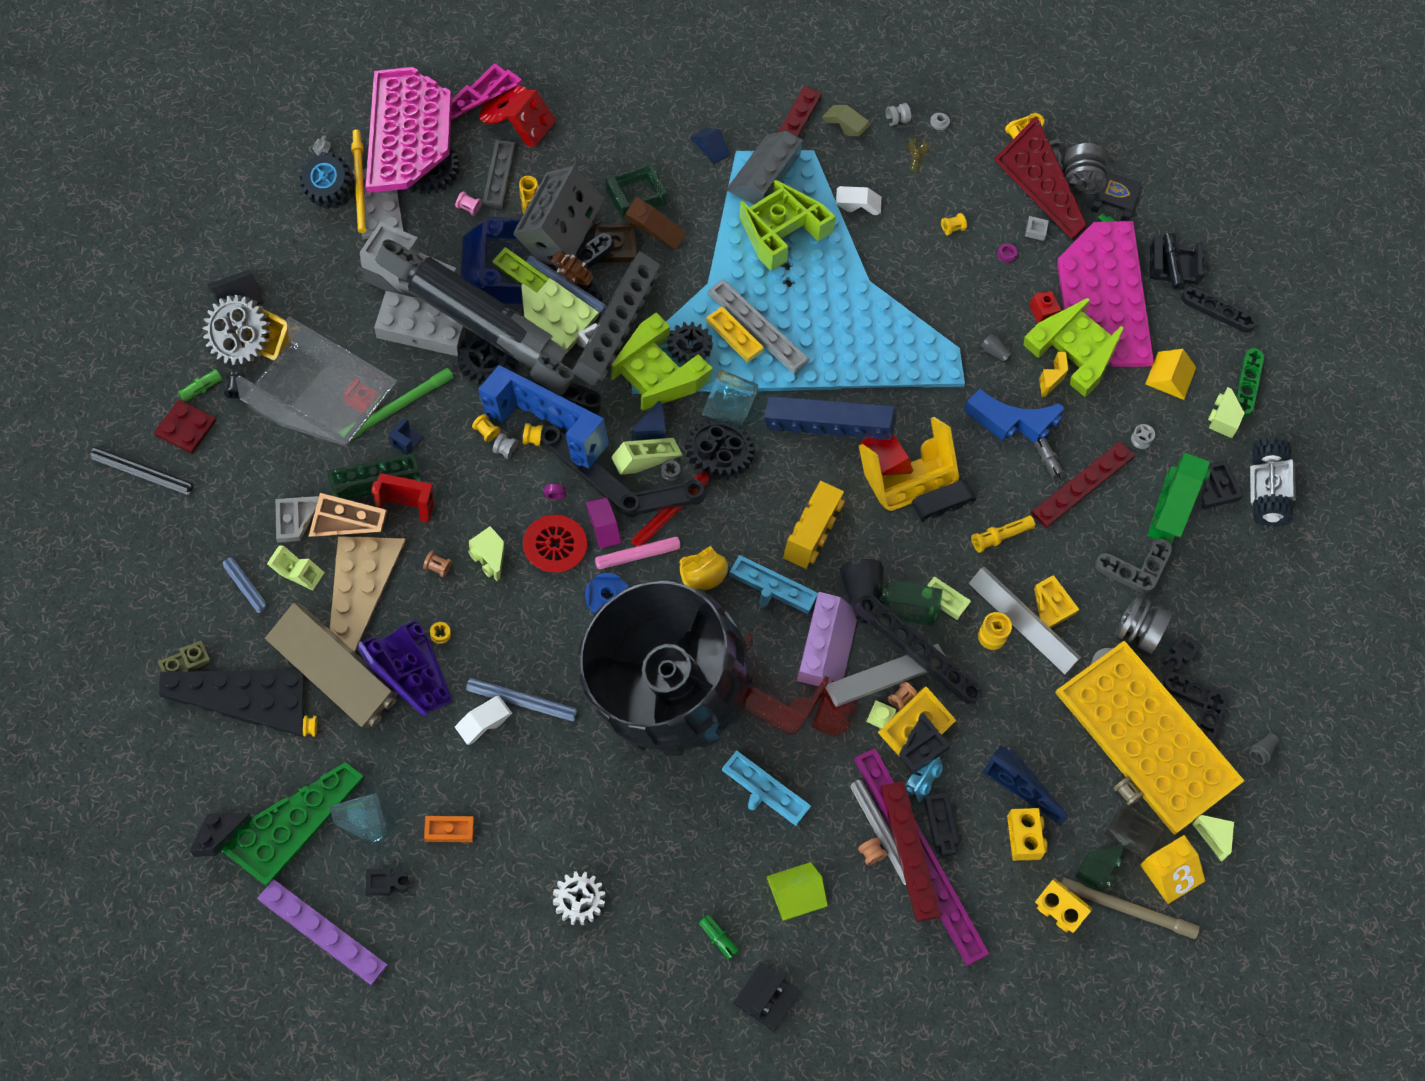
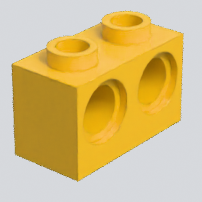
[1007,808,1047,861]
[1035,878,1092,933]

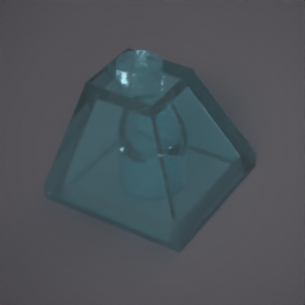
[329,793,388,842]

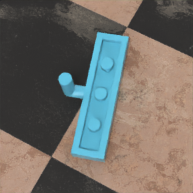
[729,555,818,614]
[722,750,811,826]

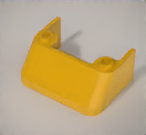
[859,417,959,511]

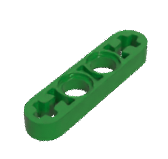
[1236,348,1264,418]

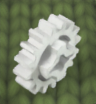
[553,871,605,925]

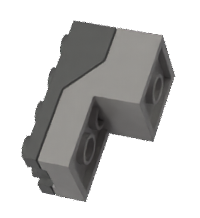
[360,222,457,298]

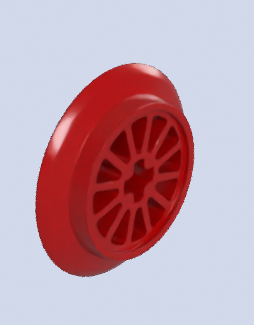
[523,515,587,572]

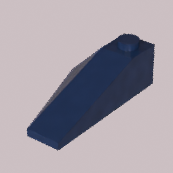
[983,745,1068,825]

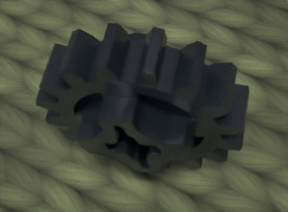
[667,322,713,363]

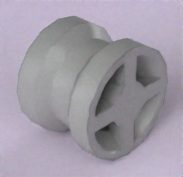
[1131,424,1155,449]
[492,433,518,460]

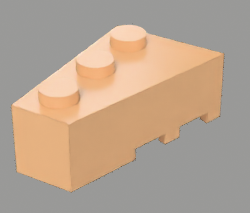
[309,493,388,537]

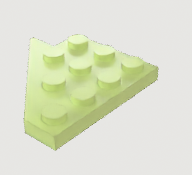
[521,278,599,352]

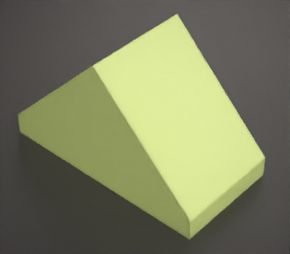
[1192,815,1234,862]

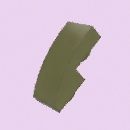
[158,640,210,672]

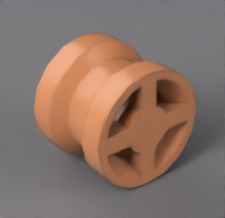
[858,837,888,866]

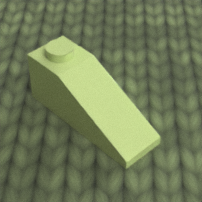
[611,438,682,475]

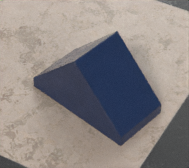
[690,128,730,164]
[631,401,666,441]

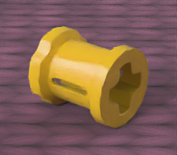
[941,213,967,236]
[472,414,501,442]

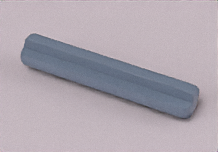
[223,557,268,613]

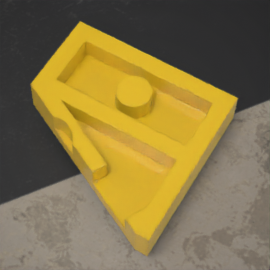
[1034,575,1079,629]

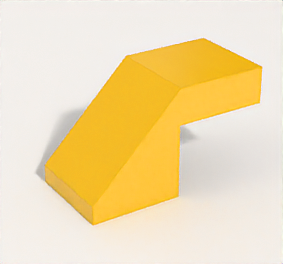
[1040,352,1068,397]

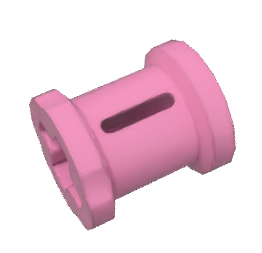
[455,191,482,216]

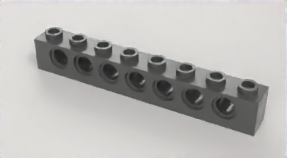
[571,251,660,386]

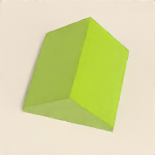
[767,862,827,921]

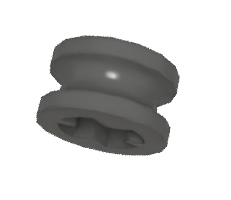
[661,460,680,481]

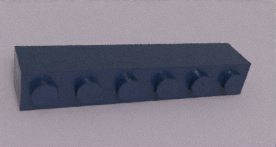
[764,396,896,440]

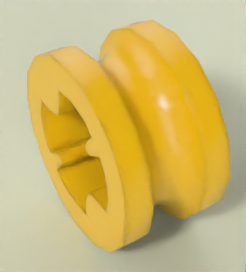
[430,622,451,644]
[303,715,318,737]

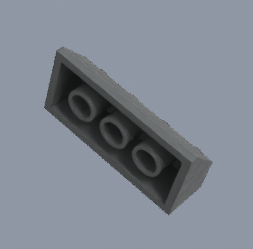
[727,131,803,205]

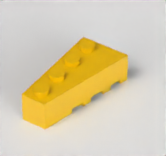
[783,481,845,569]

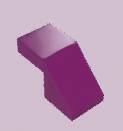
[586,497,621,548]

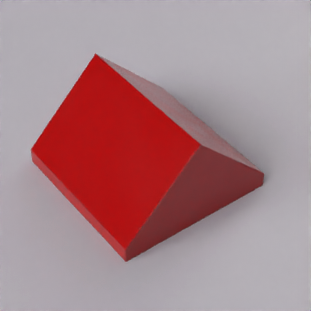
[860,434,913,476]

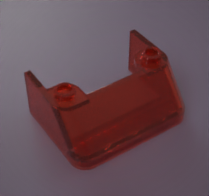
[743,633,829,734]

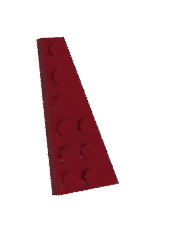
[994,116,1088,240]

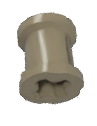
[1113,777,1144,807]

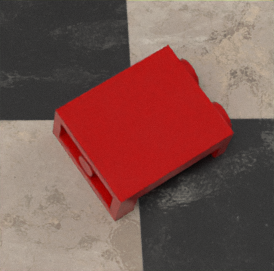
[372,473,435,523]

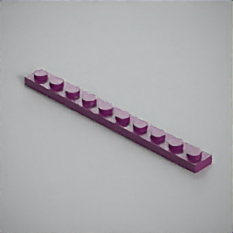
[854,748,989,966]

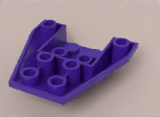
[358,620,452,716]

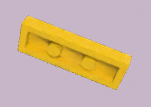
[706,306,764,363]

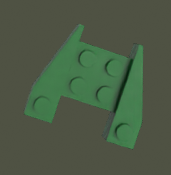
[1147,453,1211,545]

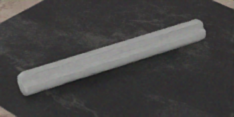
[850,780,906,885]

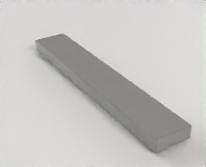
[708,279,809,374]
[969,567,1081,674]
[825,644,945,707]

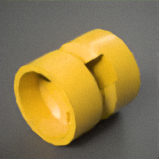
[978,612,1012,650]

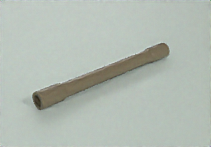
[1061,877,1200,939]

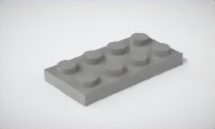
[353,169,403,239]

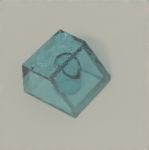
[702,369,758,430]

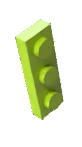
[492,247,549,293]

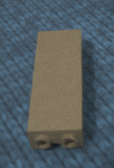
[265,603,398,728]

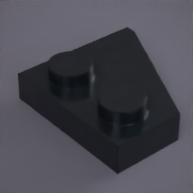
[899,713,950,775]
[190,812,252,857]

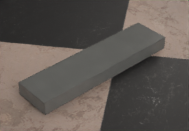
[482,140,516,209]

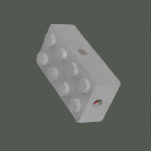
[374,291,467,356]

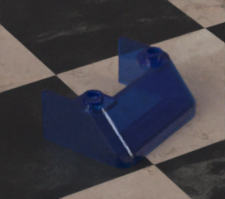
[461,217,522,304]

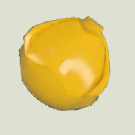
[679,546,728,590]

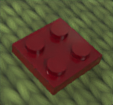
[154,400,216,454]

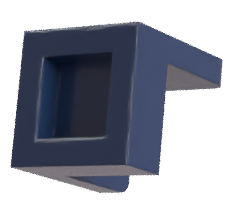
[389,417,423,455]

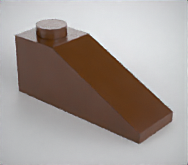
[624,196,686,250]

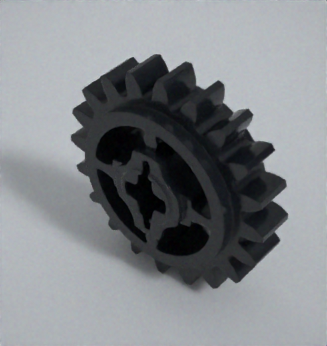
[457,335,516,385]

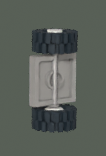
[1250,437,1296,527]

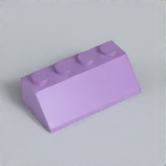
[797,592,857,688]

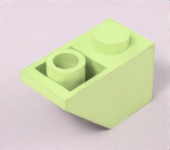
[1208,387,1244,438]
[468,526,504,581]

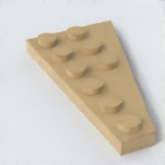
[330,537,406,653]

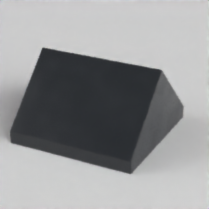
[208,270,263,315]

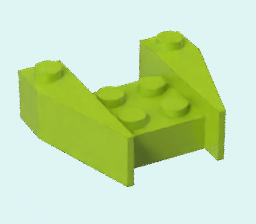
[739,180,836,271]
[1023,298,1123,397]
[611,312,713,411]

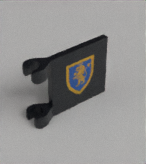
[1091,172,1142,221]

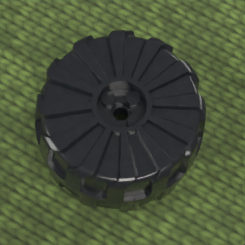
[578,579,753,756]

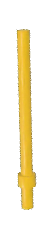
[351,130,366,233]

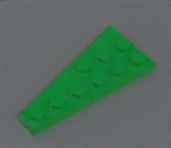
[221,762,364,887]

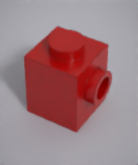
[1029,291,1061,323]

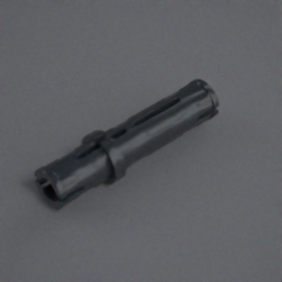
[1163,233,1185,290]

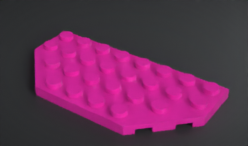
[366,67,452,193]
[1057,221,1154,367]

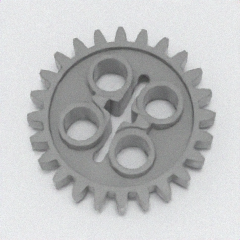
[202,295,271,365]

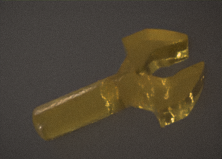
[907,138,928,171]

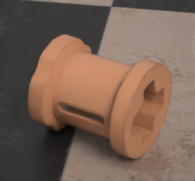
[423,551,452,578]
[887,682,917,711]

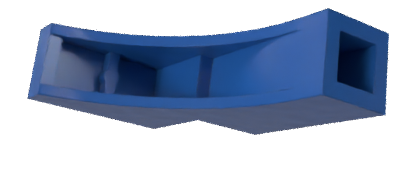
[964,389,1064,443]

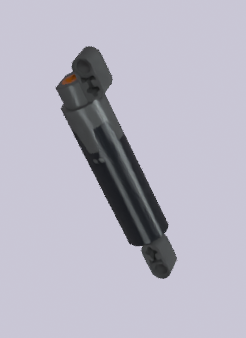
[375,239,574,395]

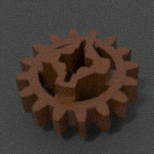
[551,252,594,286]

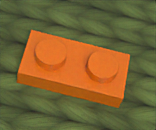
[424,816,474,842]

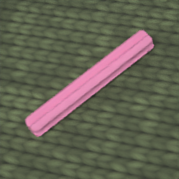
[595,537,681,569]

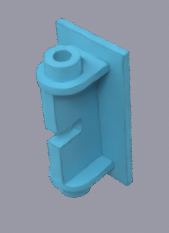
[905,757,943,802]

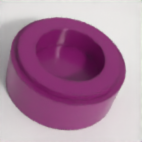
[997,243,1018,263]
[544,484,566,499]

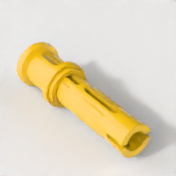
[971,515,1035,553]

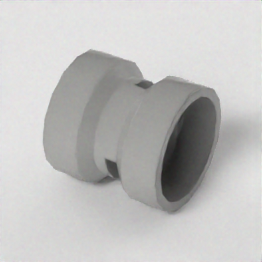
[886,103,911,126]

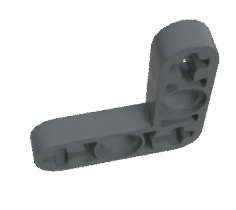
[1095,539,1172,594]

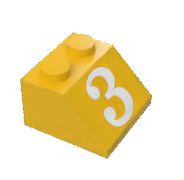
[1141,835,1205,904]

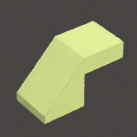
[267,546,325,590]

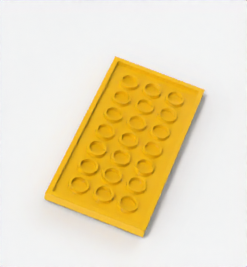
[1055,641,1244,835]

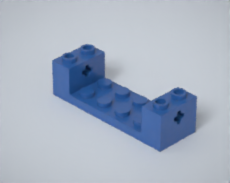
[478,365,609,468]

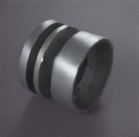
[1064,143,1107,195]
[1117,596,1173,654]

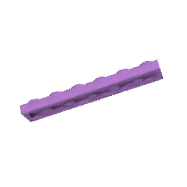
[257,879,388,986]

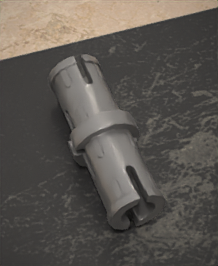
[1034,438,1065,480]

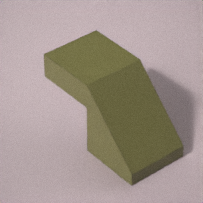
[822,105,870,136]

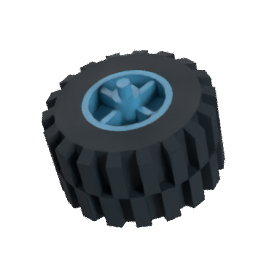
[299,152,355,209]

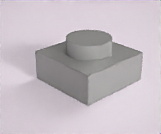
[1025,216,1049,241]

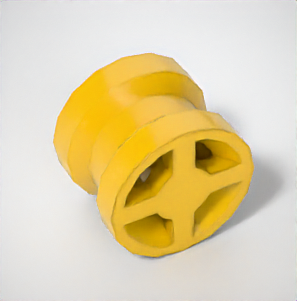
[523,423,543,447]

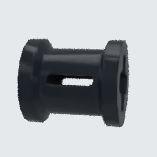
[224,371,246,399]

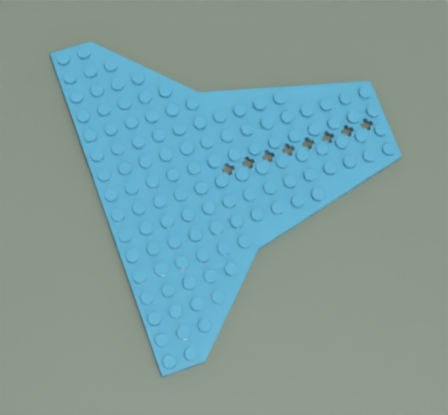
[631,150,965,394]

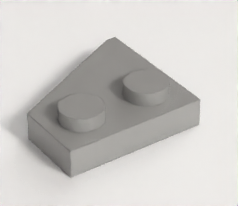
[275,496,319,543]

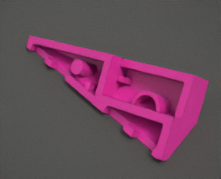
[451,63,522,120]

